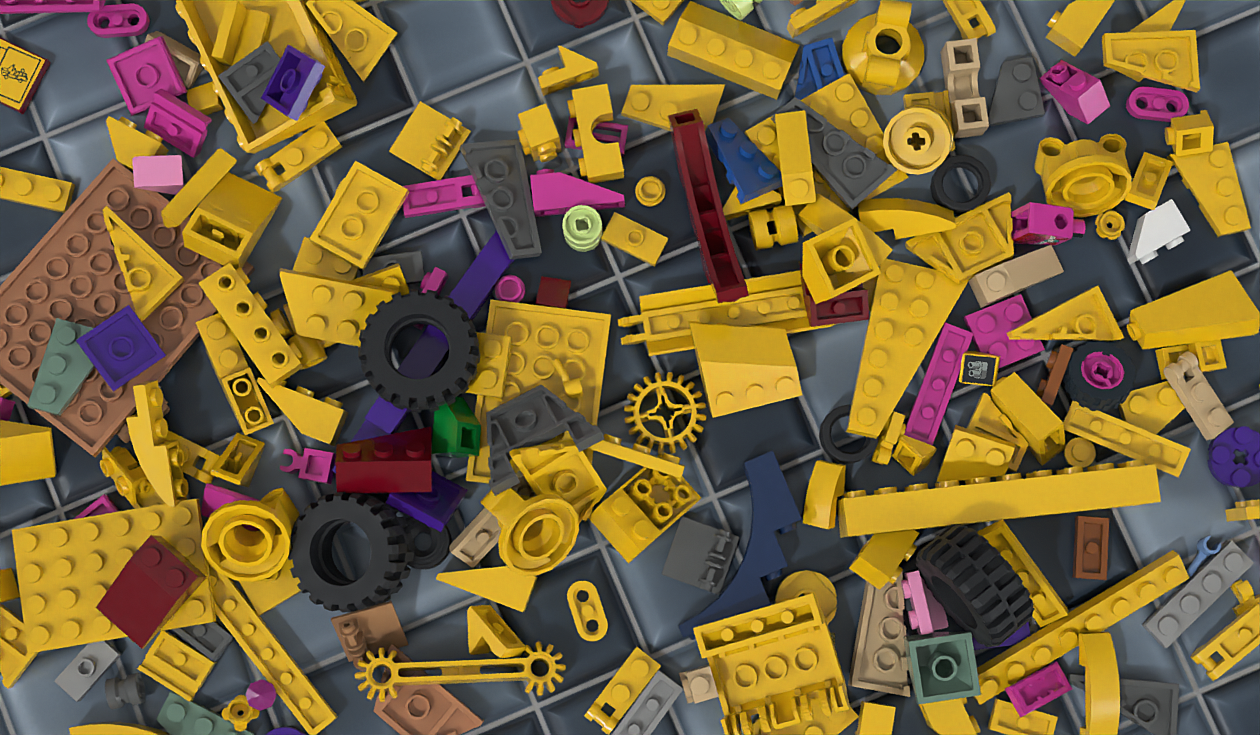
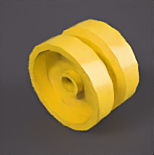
[883,104,955,175]

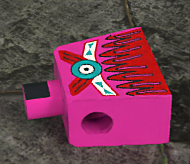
[1011,202,1085,246]

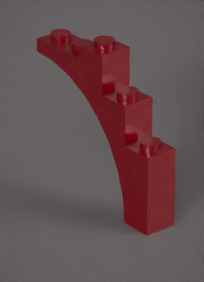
[668,109,749,304]

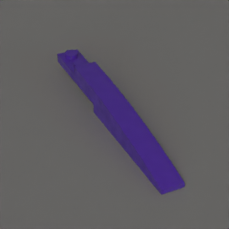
[331,230,514,473]

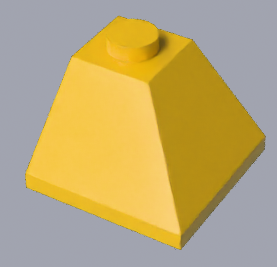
[802,217,881,304]

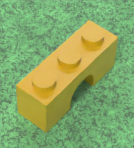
[567,84,624,184]

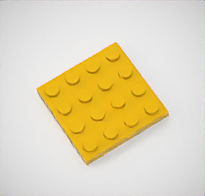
[744,73,909,237]

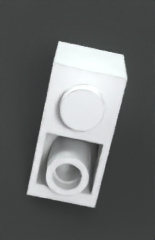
[1127,199,1190,264]

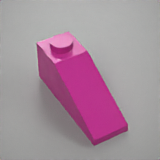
[530,169,625,217]

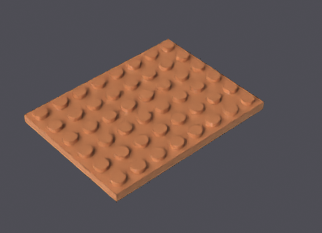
[0,158,255,458]

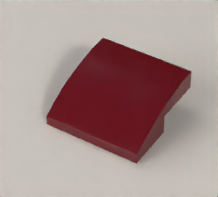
[800,263,869,327]

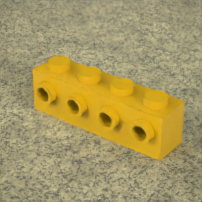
[199,262,303,388]

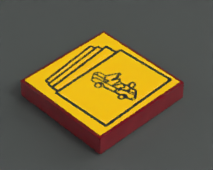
[0,37,51,114]

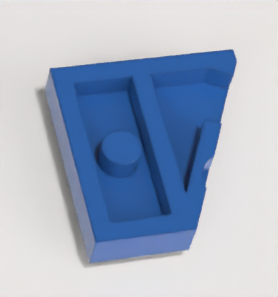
[795,37,844,100]

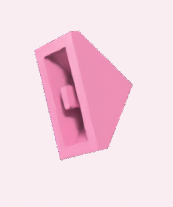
[132,155,184,195]

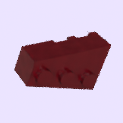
[335,427,432,493]

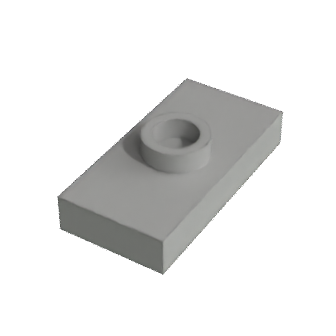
[54,640,122,702]

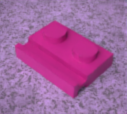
[143,89,212,158]

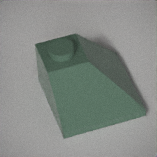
[903,631,981,704]

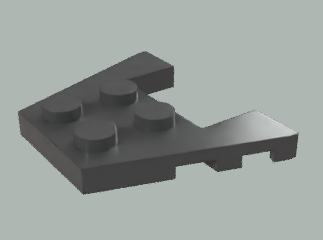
[486,385,605,496]

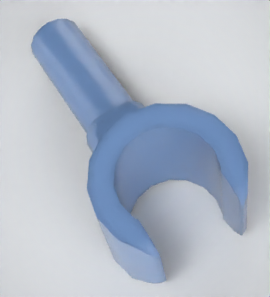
[1186,536,1221,576]

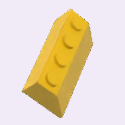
[667,1,800,100]

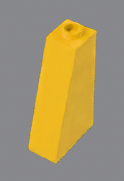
[1127,270,1260,350]

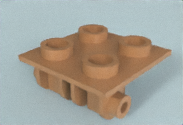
[331,601,409,671]

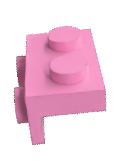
[901,570,948,635]

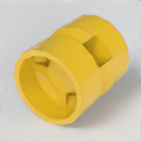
[748,205,798,251]

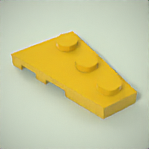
[306,0,398,82]
[1102,30,1200,92]
[621,84,725,131]
[1167,142,1251,237]

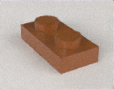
[1035,344,1074,408]
[1073,516,1109,580]

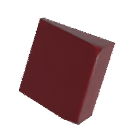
[536,276,571,309]

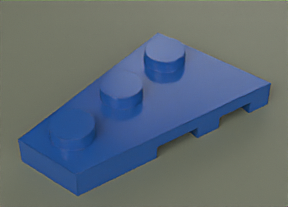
[705,117,783,204]

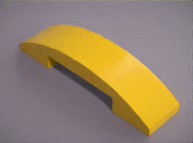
[1079,632,1120,735]

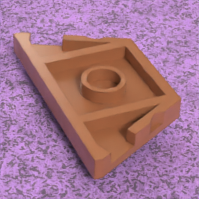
[373,644,484,735]

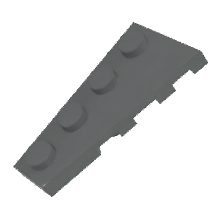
[771,97,898,210]
[460,139,542,260]

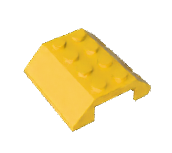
[693,593,850,735]

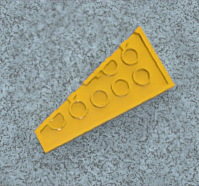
[846,258,970,439]

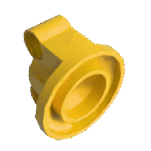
[841,0,924,95]
[1034,134,1132,218]
[201,488,300,582]
[480,488,579,576]

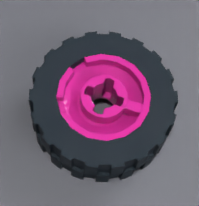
[1063,341,1136,412]

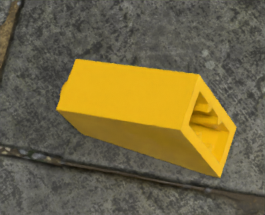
[990,372,1066,466]

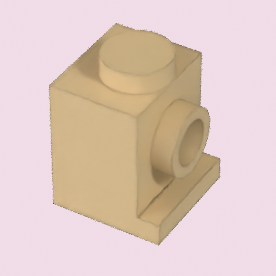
[679,665,719,704]

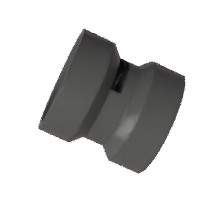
[105,673,146,710]

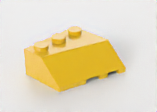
[689,321,802,418]

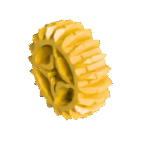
[624,372,706,455]

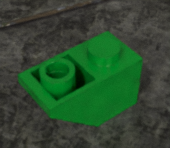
[432,396,481,458]

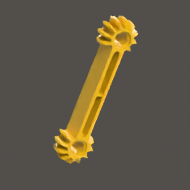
[355,642,566,703]

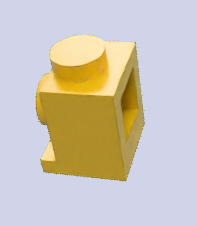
[1165,110,1214,156]

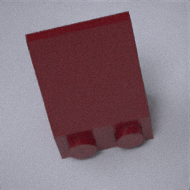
[96,535,207,649]

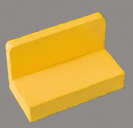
[211,0,270,66]

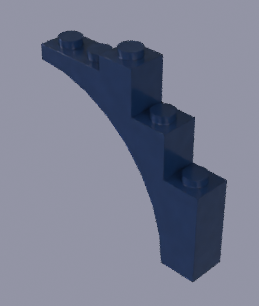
[678,451,802,640]

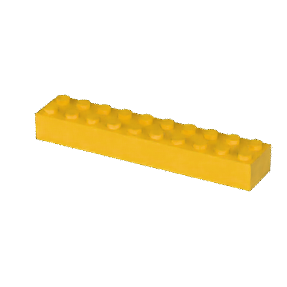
[837,459,1161,538]

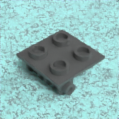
[662,516,739,595]

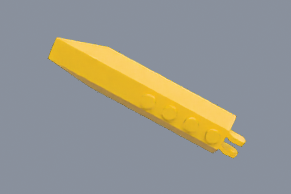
[618,271,877,356]

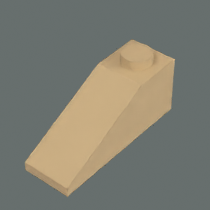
[969,245,1064,308]

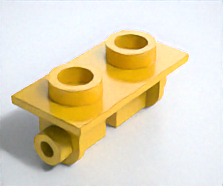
[100,446,152,505]

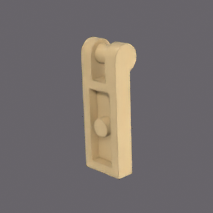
[1163,351,1234,440]

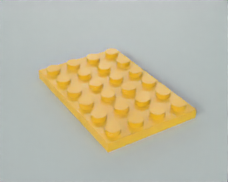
[466,299,611,484]
[12,499,216,654]

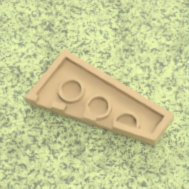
[848,572,910,697]

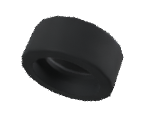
[930,155,991,215]
[819,404,879,464]

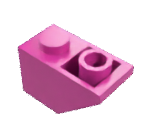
[1039,60,1110,124]

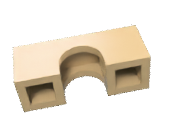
[940,38,989,138]

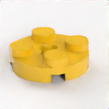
[774,570,837,624]

